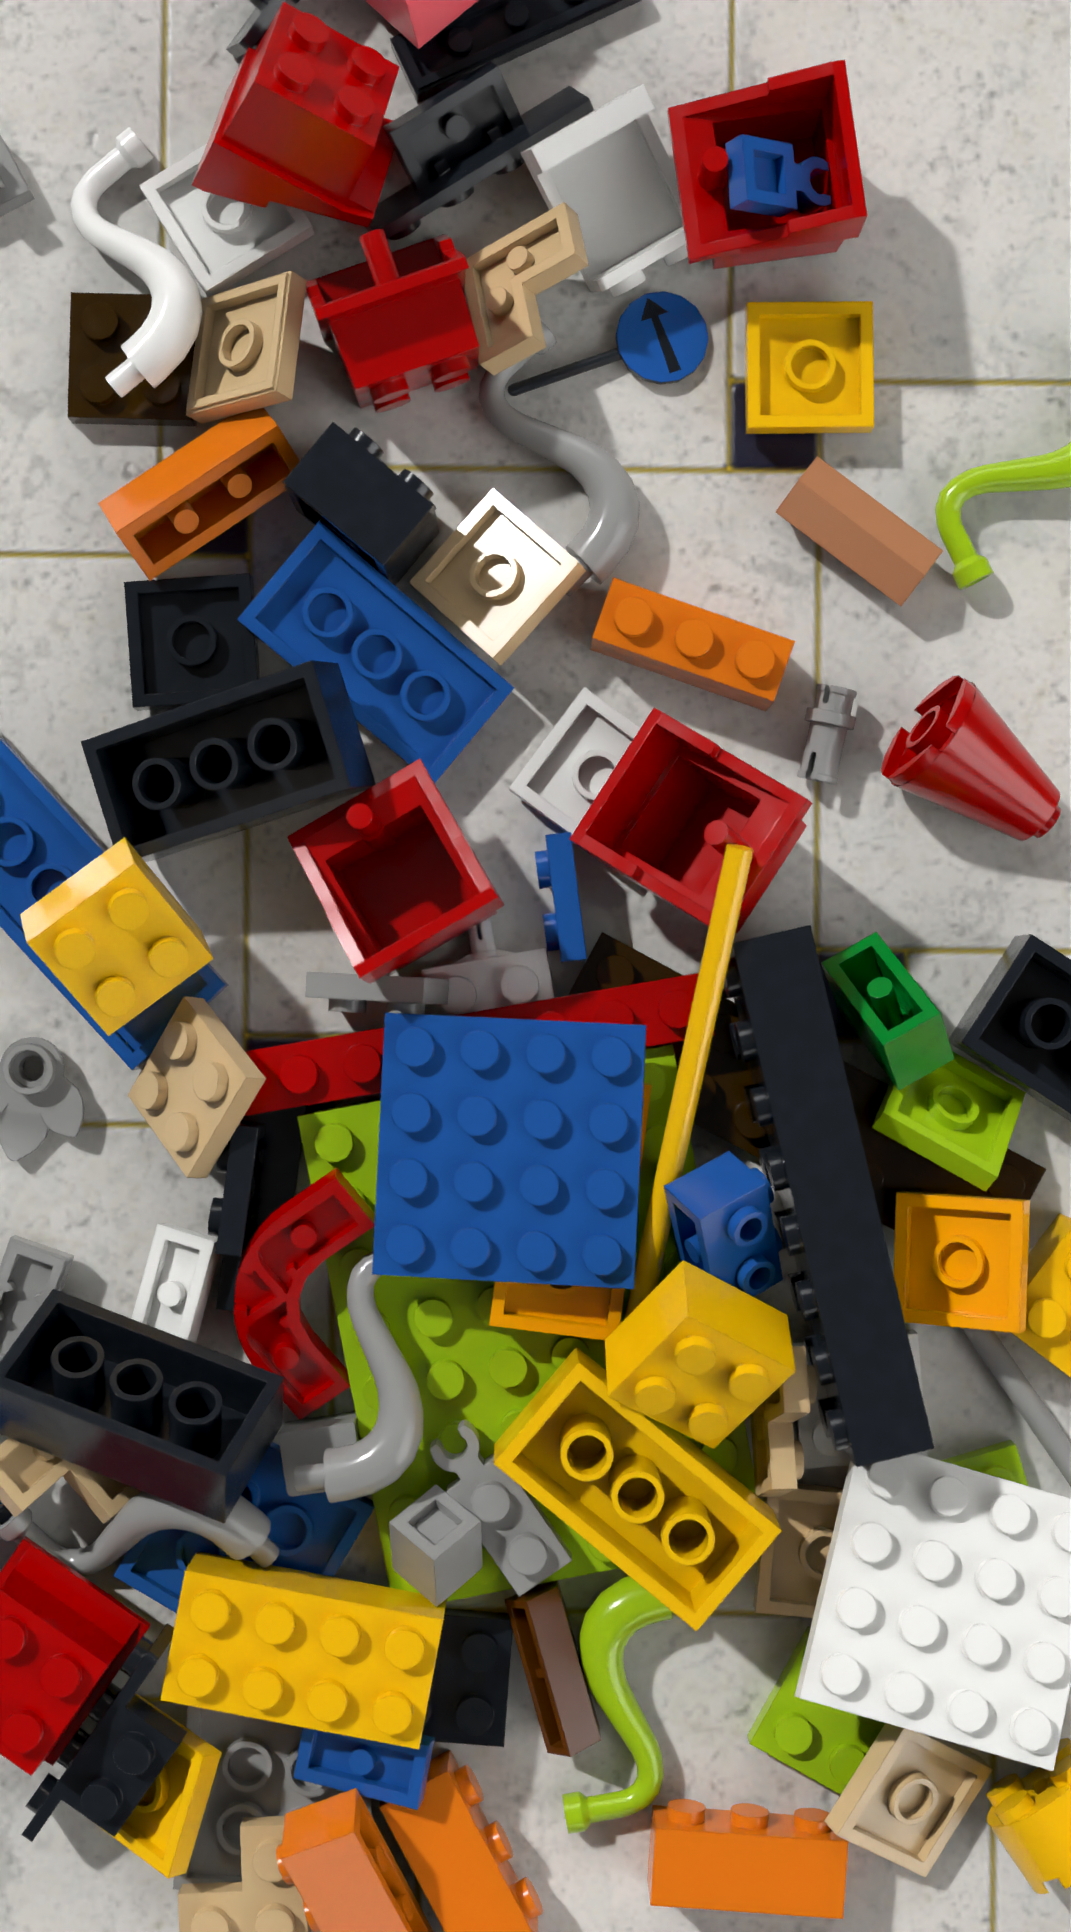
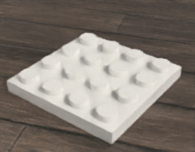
[795,1453,1071,1771]

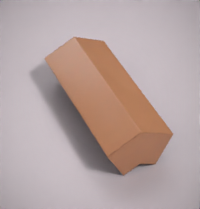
[775,456,943,606]

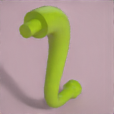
[935,441,1071,590]
[562,1576,673,1834]

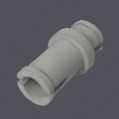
[797,684,857,785]

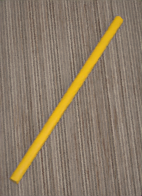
[624,844,753,1320]

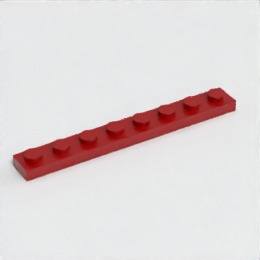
[244,973,715,1116]

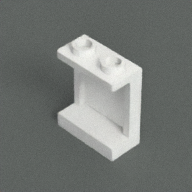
[521,84,688,297]

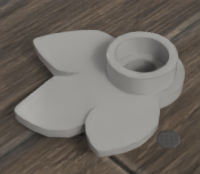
[0,1037,85,1161]

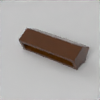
[504,1580,601,1757]

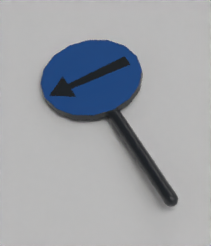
[507,291,709,396]

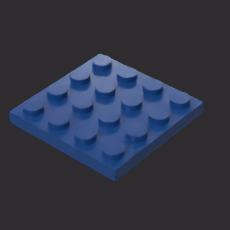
[372,1013,647,1289]

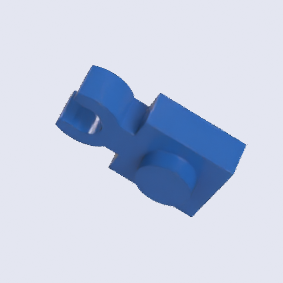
[725,134,831,218]

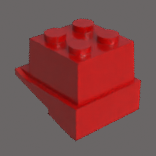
[192,1,399,227]
[667,60,867,269]
[306,229,479,413]
[569,708,812,934]
[287,759,505,984]
[0,1536,151,1776]

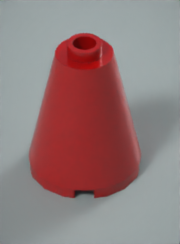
[881,675,1061,841]

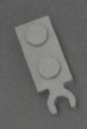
[430,1419,572,1596]

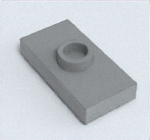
[0,1235,74,1361]

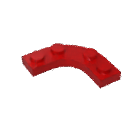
[234,1167,375,1420]

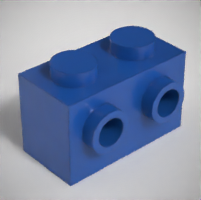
[664,1151,783,1297]

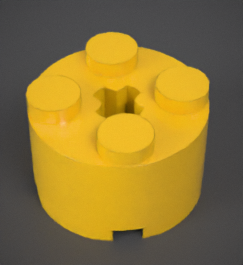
[986,1738,1071,1894]

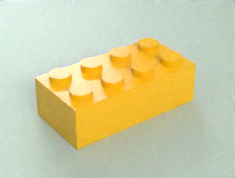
[493,1346,782,1632]
[160,1551,447,1749]

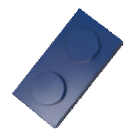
[534,832,587,963]
[294,1728,435,1810]

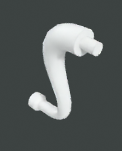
[70,126,203,398]

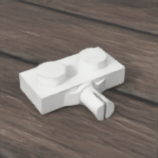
[422,918,556,1016]

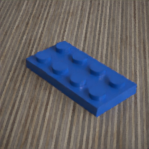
[237,521,514,783]

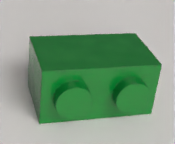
[821,932,954,1091]

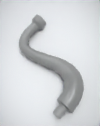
[479,321,640,597]
[294,1252,423,1503]
[0,1491,279,1576]

